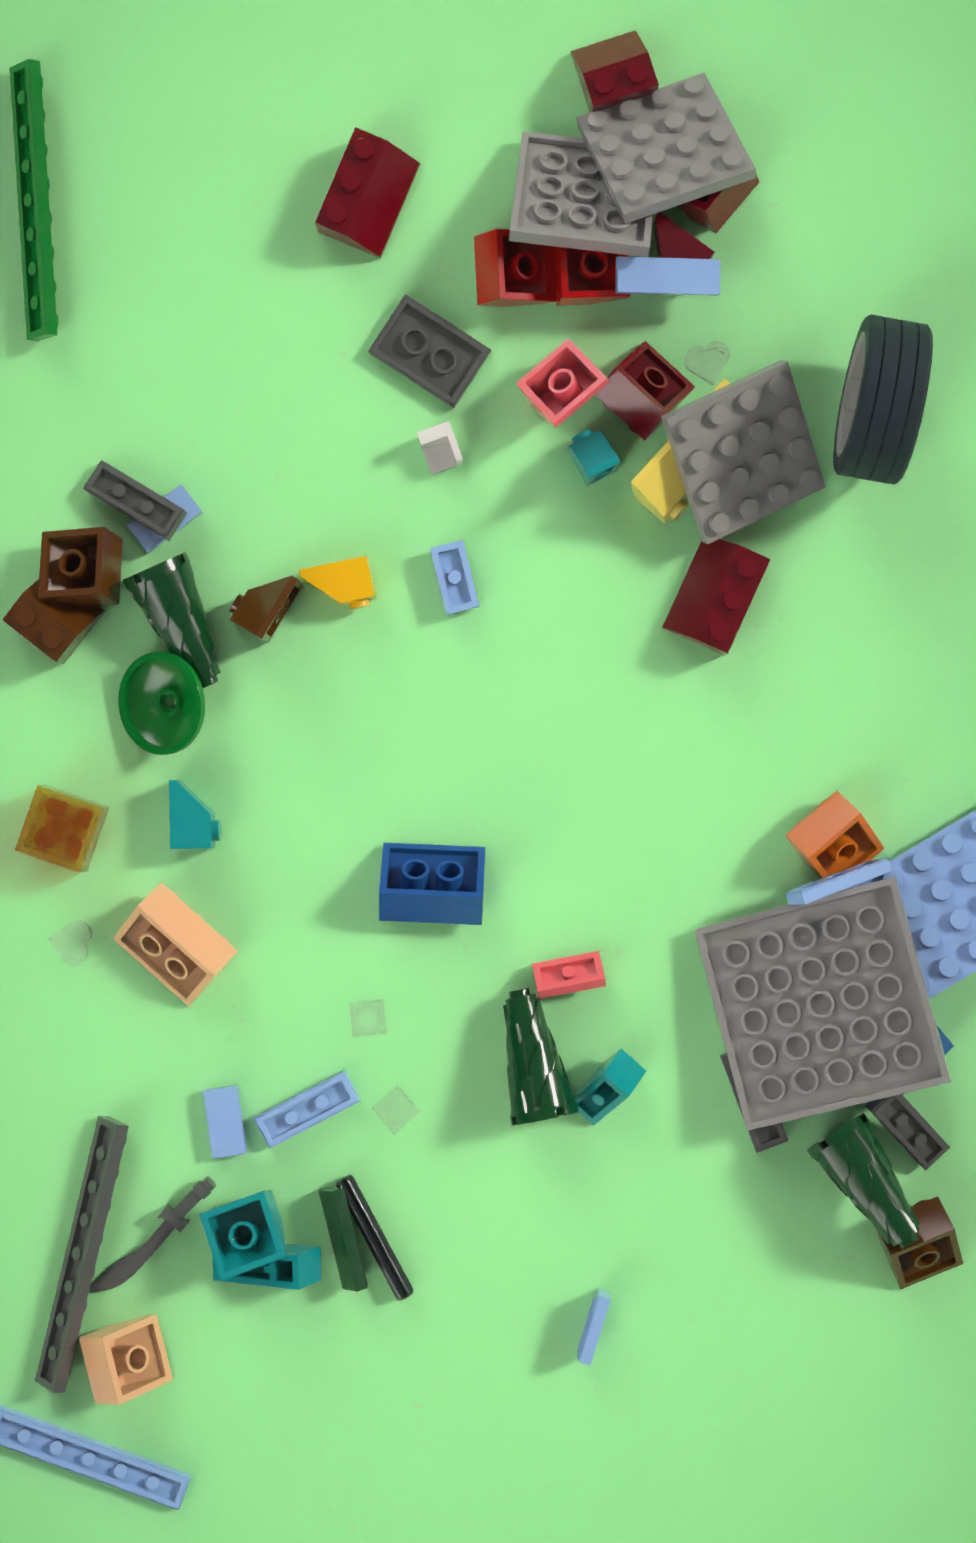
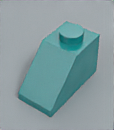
[568,429,620,486]
[169,780,221,849]
[573,1048,646,1125]

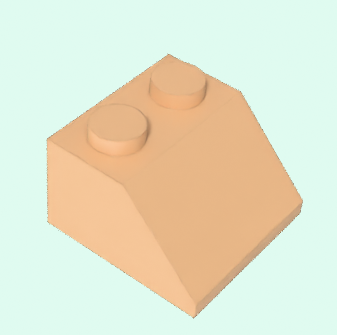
[79,1314,173,1405]

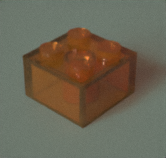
[15,785,110,873]

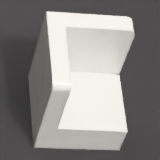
[416,421,464,475]

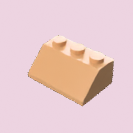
[113,882,238,1007]

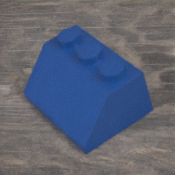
[379,843,485,925]

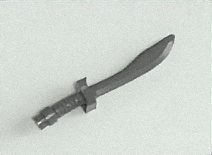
[90,1176,216,1292]

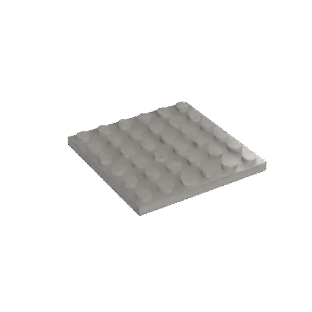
[695,877,952,1131]

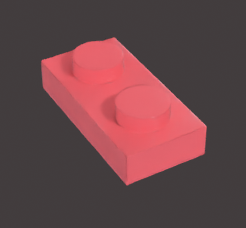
[532,951,606,999]

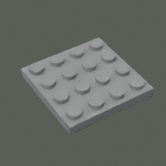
[576,73,756,224]
[509,131,653,257]
[661,359,825,544]

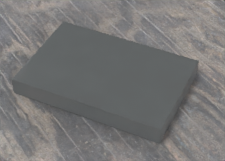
[368,294,491,408]

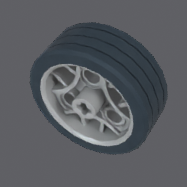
[833,314,933,485]

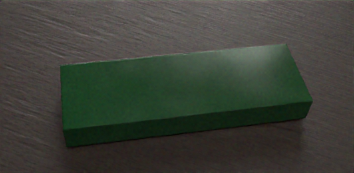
[318,1187,368,1292]

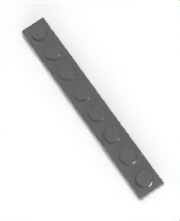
[35,1116,129,1393]

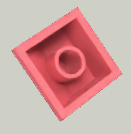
[516,338,609,427]

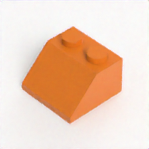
[785,791,885,879]

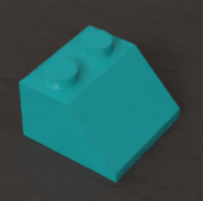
[199,1190,287,1281]

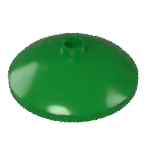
[118,652,205,755]

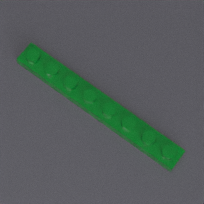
[9,59,58,341]

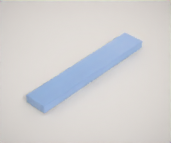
[0,1405,192,1510]

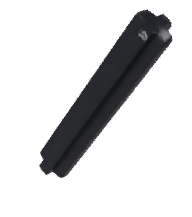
[336,1175,413,1301]

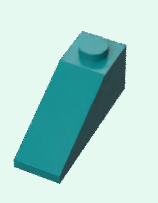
[212,1244,321,1290]

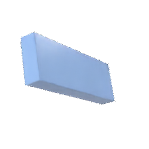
[615,256,721,296]
[786,859,892,905]
[254,1070,361,1149]

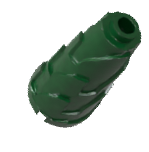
[123,552,221,688]
[503,988,579,1126]
[807,1113,920,1250]

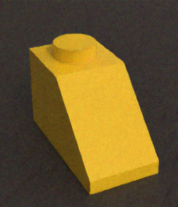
[299,556,376,610]

